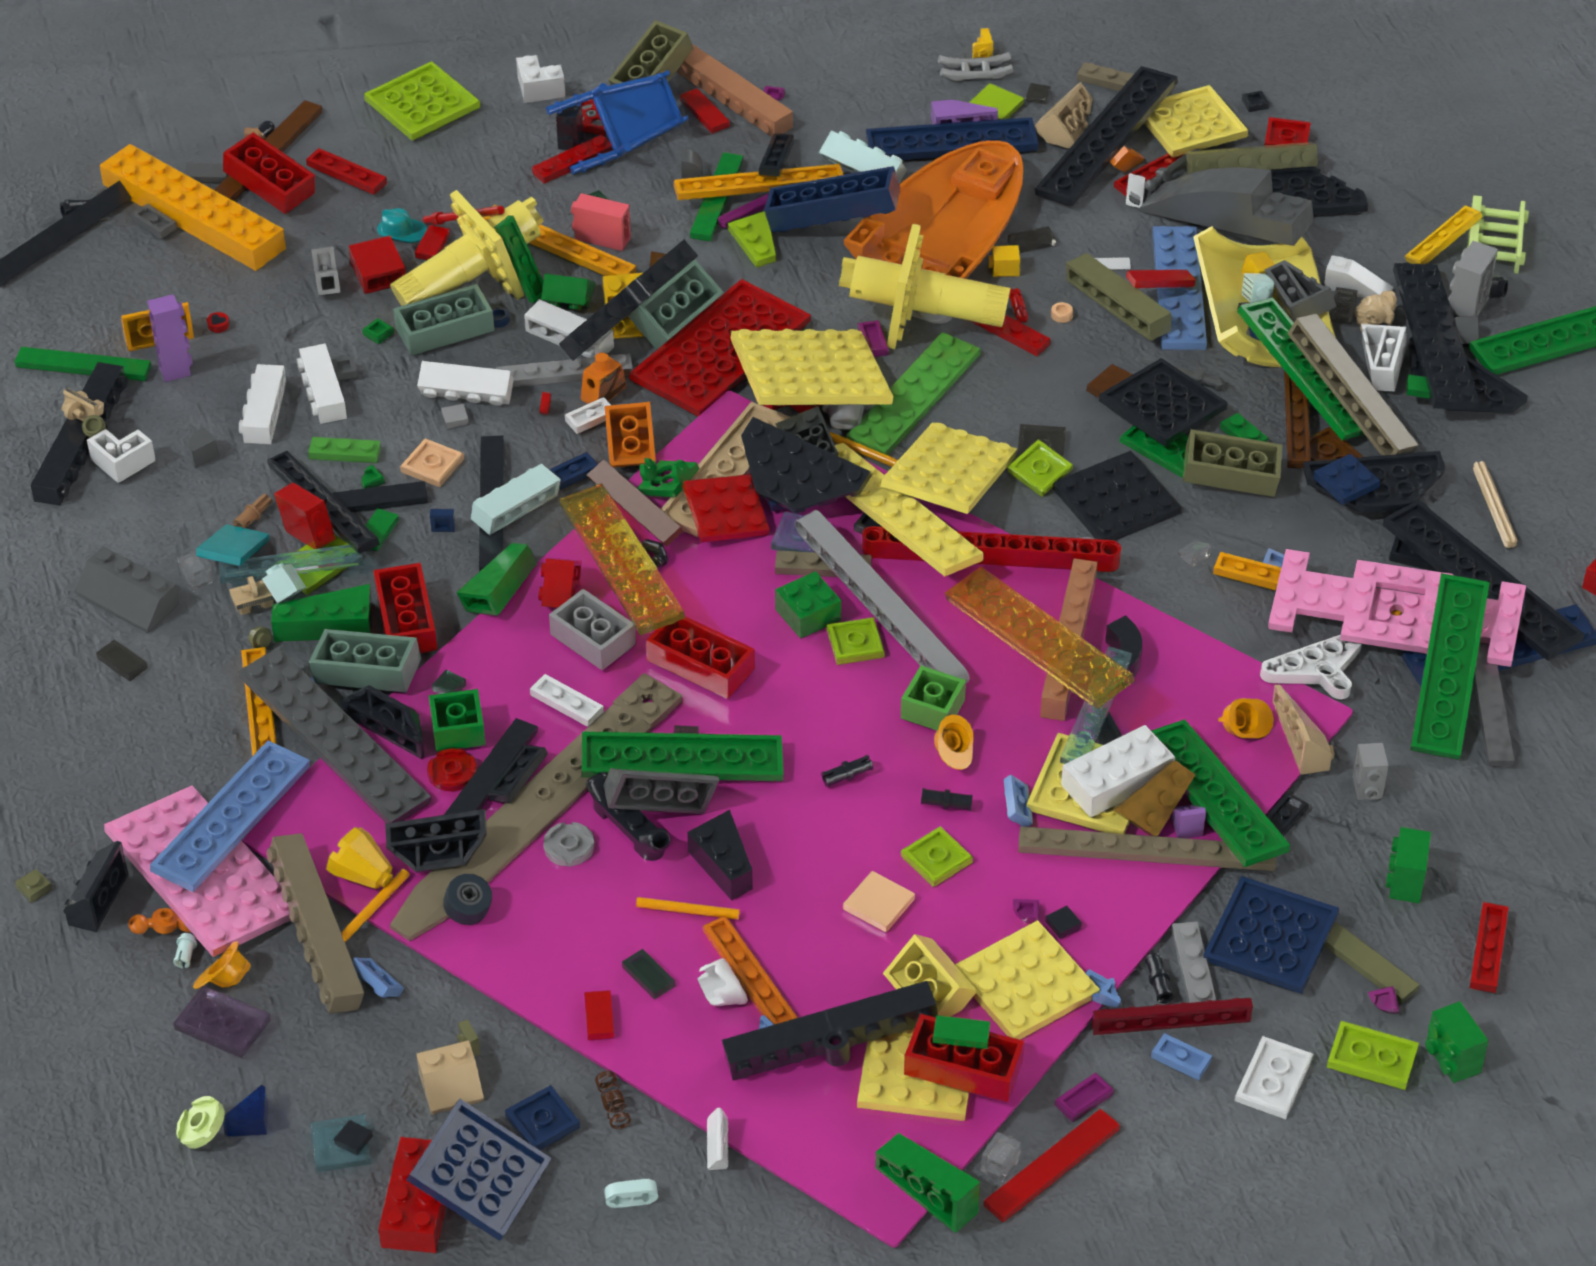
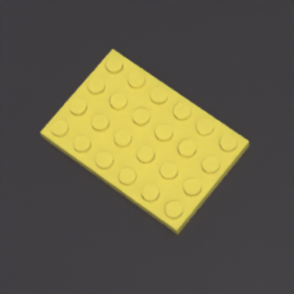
[881,422,1017,514]

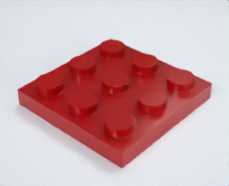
[683,474,770,543]

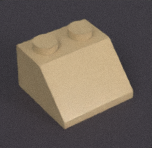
[416,1040,484,1115]

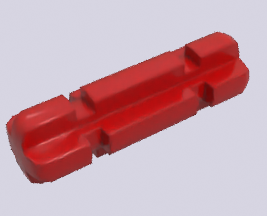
[1009,288,1029,323]

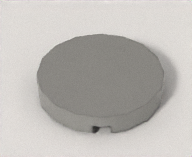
[543,822,595,867]

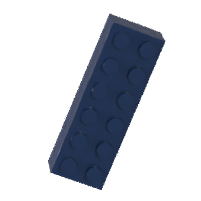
[764,166,901,232]

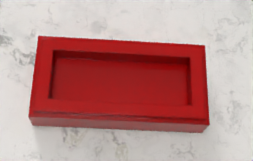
[415,225,450,260]
[584,990,614,1040]

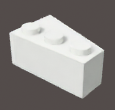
[1361,324,1407,391]

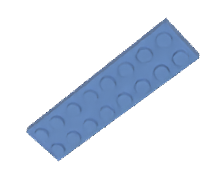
[1152,226,1207,350]
[150,740,310,892]

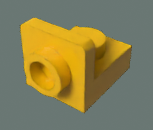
[972,28,993,58]

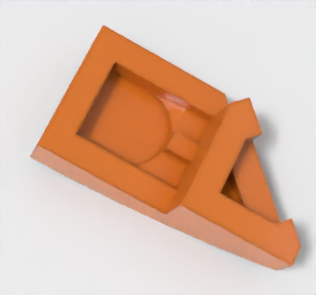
[1110,146,1145,172]

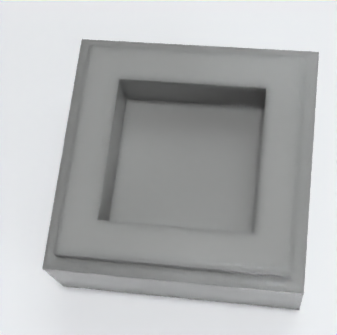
[441,404,469,429]

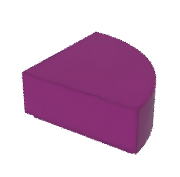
[763,86,785,101]
[1013,899,1039,924]
[1368,986,1400,1014]

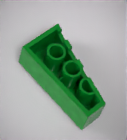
[271,584,373,642]

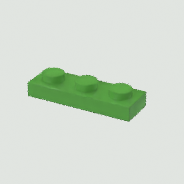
[308,437,381,463]

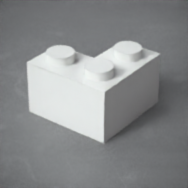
[516,55,565,103]
[87,429,156,483]

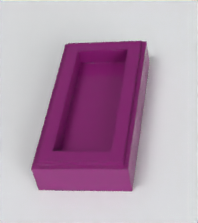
[857,320,889,357]
[1055,1072,1114,1123]

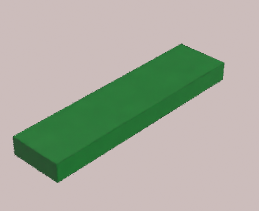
[494,216,544,303]

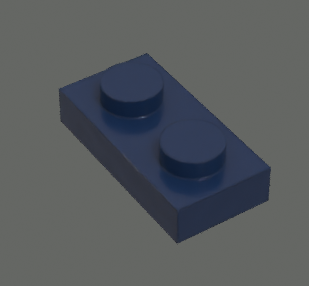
[549,452,598,490]

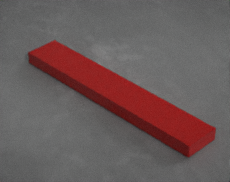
[984,1108,1120,1223]

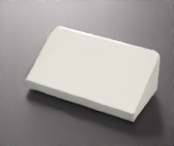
[707,1108,728,1170]

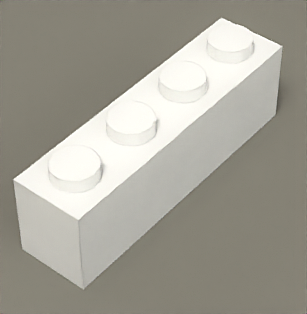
[524,300,614,358]
[296,344,347,424]
[417,361,514,406]
[239,364,286,444]

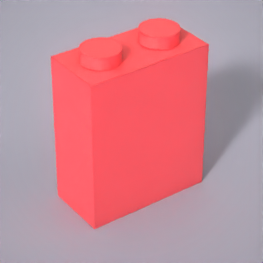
[571,193,631,251]

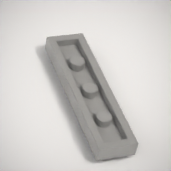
[1171,921,1216,1003]

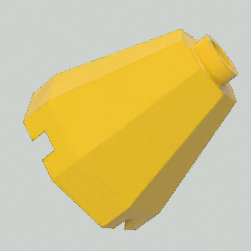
[326,827,393,889]

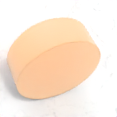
[1051,302,1073,323]

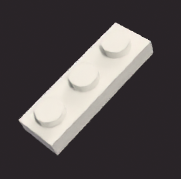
[530,674,604,727]

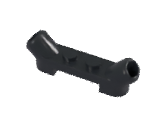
[586,772,671,861]

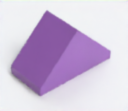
[1170,804,1206,838]

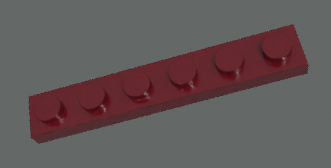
[1092,998,1253,1035]

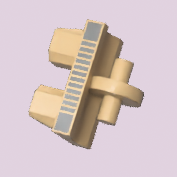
[61,388,104,421]
[229,576,275,615]

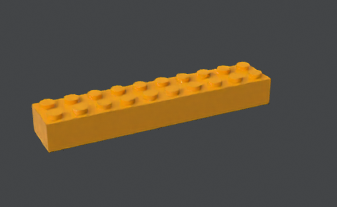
[99,144,286,271]

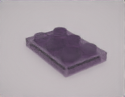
[173,986,271,1058]

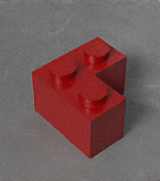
[538,558,582,608]

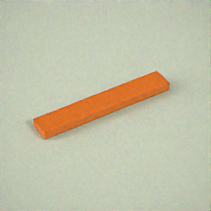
[703,916,798,1025]

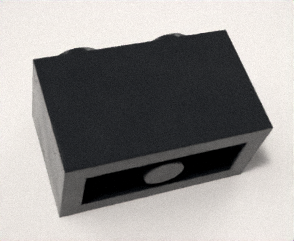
[556,100,584,150]

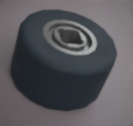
[443,873,492,925]

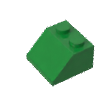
[541,274,596,310]

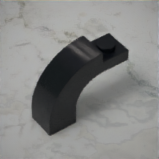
[1091,615,1142,692]

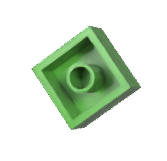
[901,665,966,730]

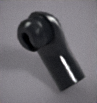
[642,539,668,568]

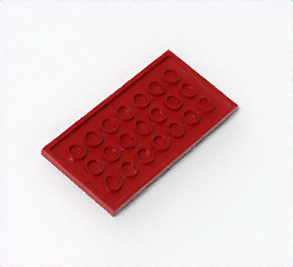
[629,279,811,416]

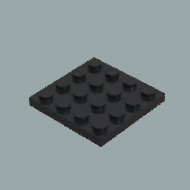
[1099,358,1228,447]
[1052,451,1181,541]

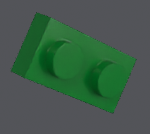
[1220,413,1268,442]

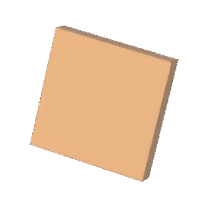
[400,438,464,487]
[843,871,915,932]

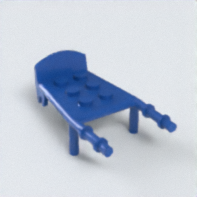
[546,70,689,174]

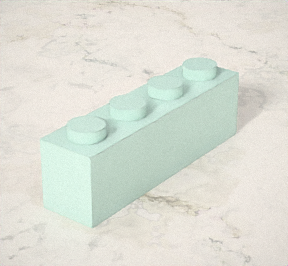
[819,131,907,184]
[471,464,561,535]

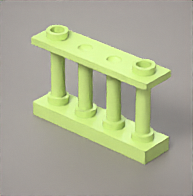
[1467,195,1529,274]

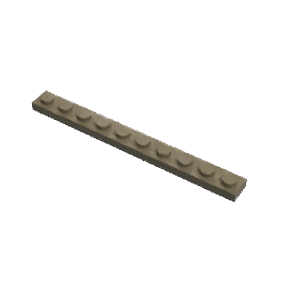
[1018,826,1276,871]

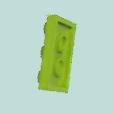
[1326,1021,1419,1090]

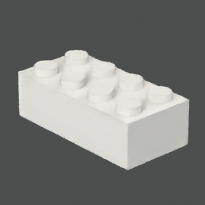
[1061,725,1175,818]

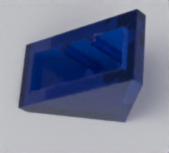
[222,1085,268,1137]

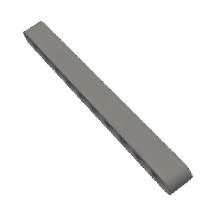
[795,510,970,683]

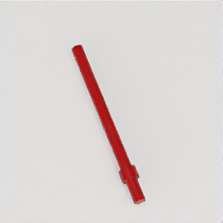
[423,206,505,225]

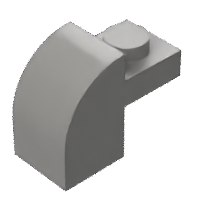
[311,246,340,295]

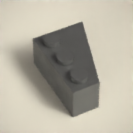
[1265,260,1336,322]

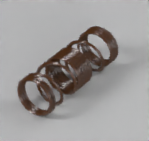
[595,1070,631,1129]

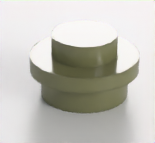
[82,415,106,438]
[248,626,272,648]

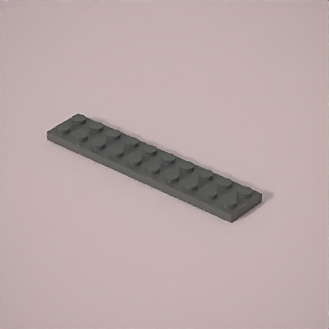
[238,647,431,823]

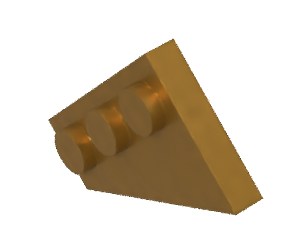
[1113,760,1195,836]

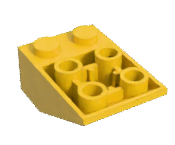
[602,273,644,339]

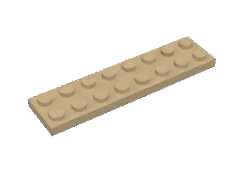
[661,402,790,537]

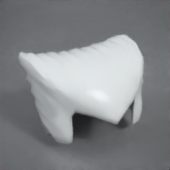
[698,958,748,1006]

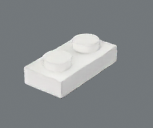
[565,397,610,434]

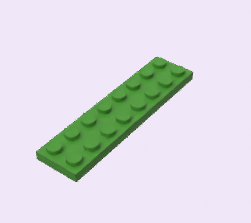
[846,332,980,455]

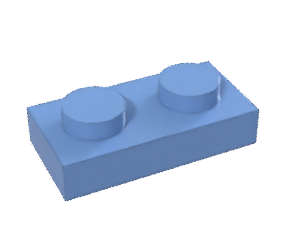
[1003,775,1033,827]
[352,958,404,998]
[1151,1033,1212,1080]

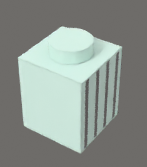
[1241,273,1274,303]

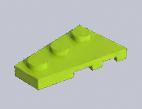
[728,212,776,268]

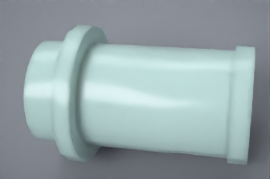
[173,933,197,968]

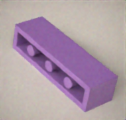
[147,294,193,382]

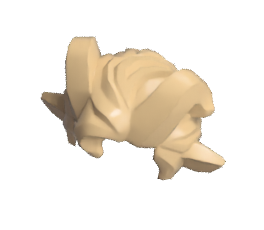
[1353,290,1397,331]

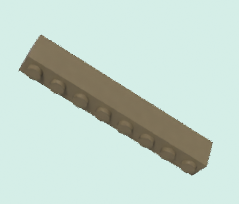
[1287,314,1418,455]
[267,833,364,1014]

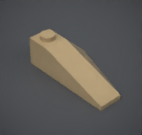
[1035,82,1093,148]
[1272,684,1334,775]

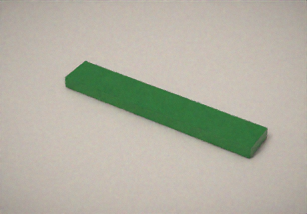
[690,152,744,242]
[14,347,152,381]

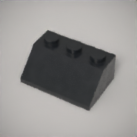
[63,841,129,932]

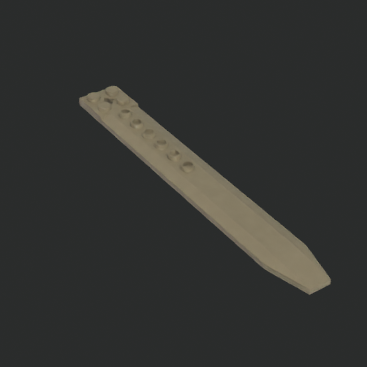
[390,673,682,941]

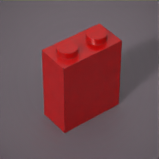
[348,236,406,294]
[274,482,336,551]

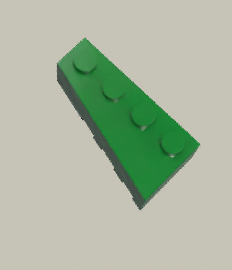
[875,1133,980,1234]

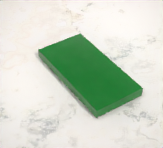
[1119,425,1193,484]

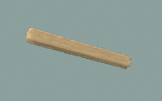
[1473,461,1518,548]

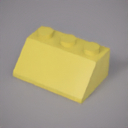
[883,934,977,1017]

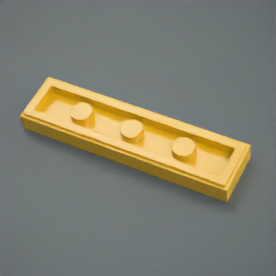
[1405,205,1483,264]

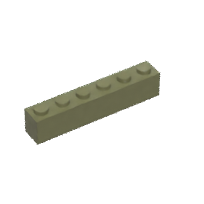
[1186,142,1318,174]
[1066,253,1172,341]

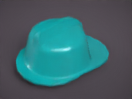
[377,208,427,243]

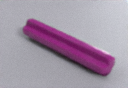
[718,194,769,228]

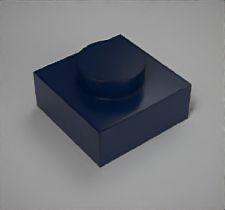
[430,509,456,532]

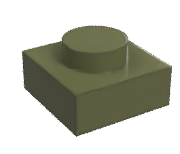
[15,869,52,903]
[456,1019,480,1057]

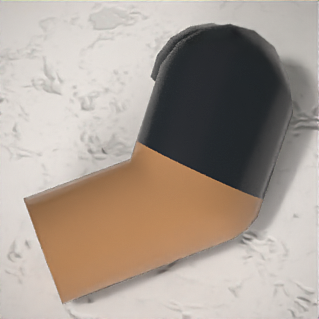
[244,121,275,139]

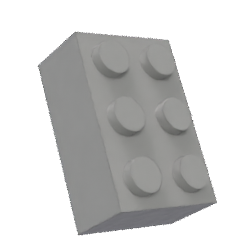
[1448,241,1498,318]
[549,589,636,670]

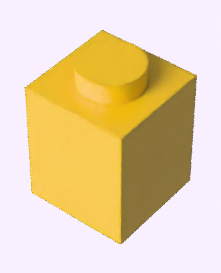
[988,245,1020,277]
[1241,252,1275,275]

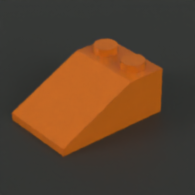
[604,402,656,468]

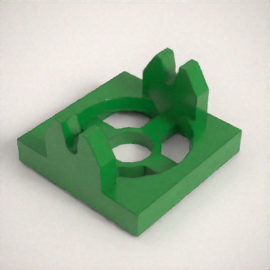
[637,458,699,497]

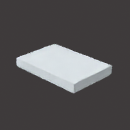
[1235,1036,1313,1119]

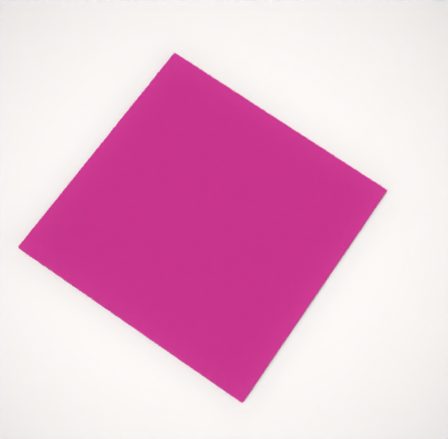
[241,391,1353,1248]

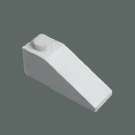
[1324,255,1393,298]

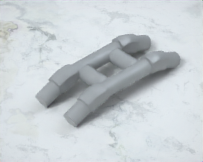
[938,52,1014,81]

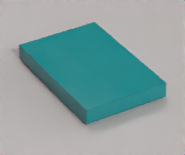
[196,524,270,566]

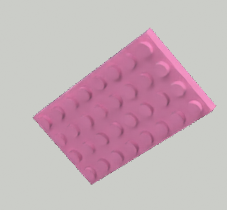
[104,786,291,957]

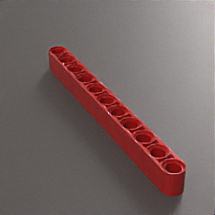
[862,526,1121,572]

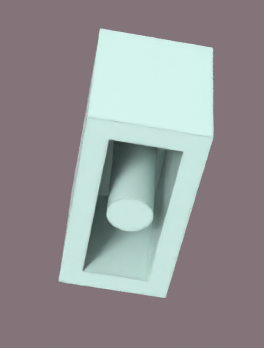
[262,563,306,603]

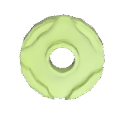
[176,1096,225,1149]

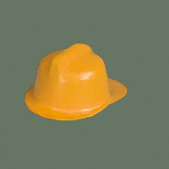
[1218,698,1274,738]
[934,714,973,770]
[193,941,251,989]

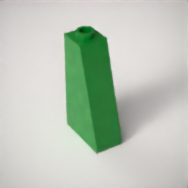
[456,543,537,615]

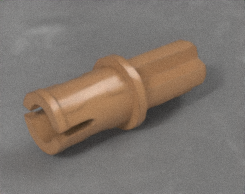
[233,494,272,528]

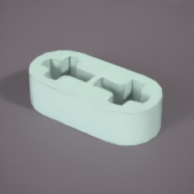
[604,1179,658,1208]

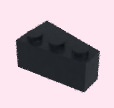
[687,809,753,901]

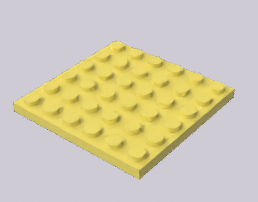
[730,329,893,405]

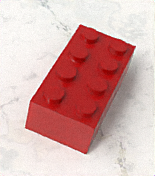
[223,132,315,214]
[373,562,437,653]
[646,611,755,699]
[904,1014,1025,1102]
[378,1137,446,1253]

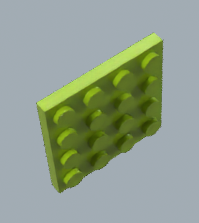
[364,61,480,141]

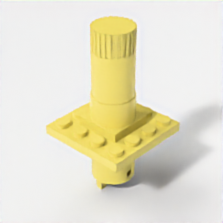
[390,190,544,306]
[839,224,1011,349]

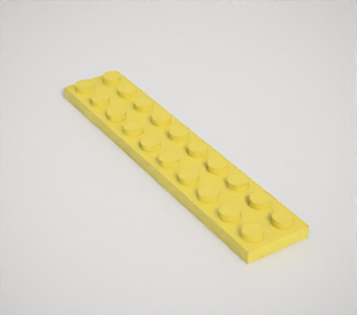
[835,443,983,577]

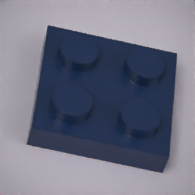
[1313,454,1380,505]
[505,1085,580,1150]

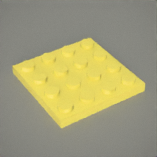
[1144,85,1248,157]
[1027,733,1129,834]
[955,920,1100,1040]
[857,1028,969,1121]

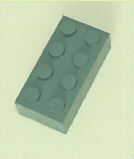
[628,259,724,350]
[393,284,494,356]
[309,629,421,692]

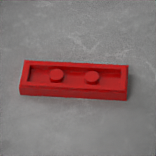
[680,88,730,134]
[1126,269,1196,288]

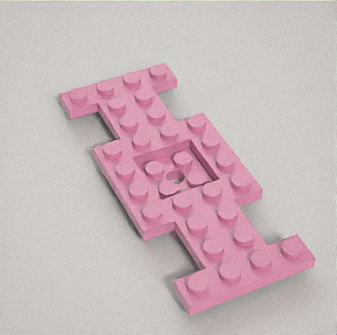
[1268,549,1526,667]

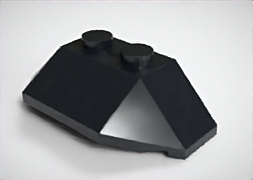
[343,685,424,759]
[385,809,487,873]

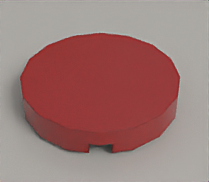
[427,748,477,792]

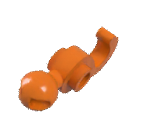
[128,908,191,935]

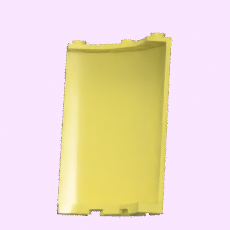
[1193,226,1336,367]

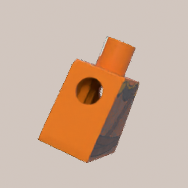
[581,353,627,404]

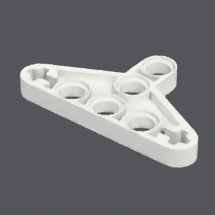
[1260,634,1362,699]

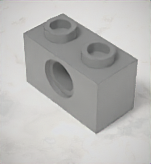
[1352,743,1388,800]

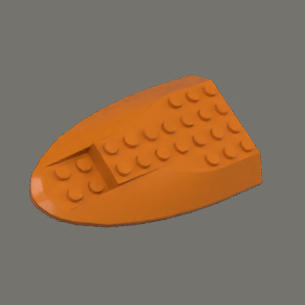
[844,141,1023,279]

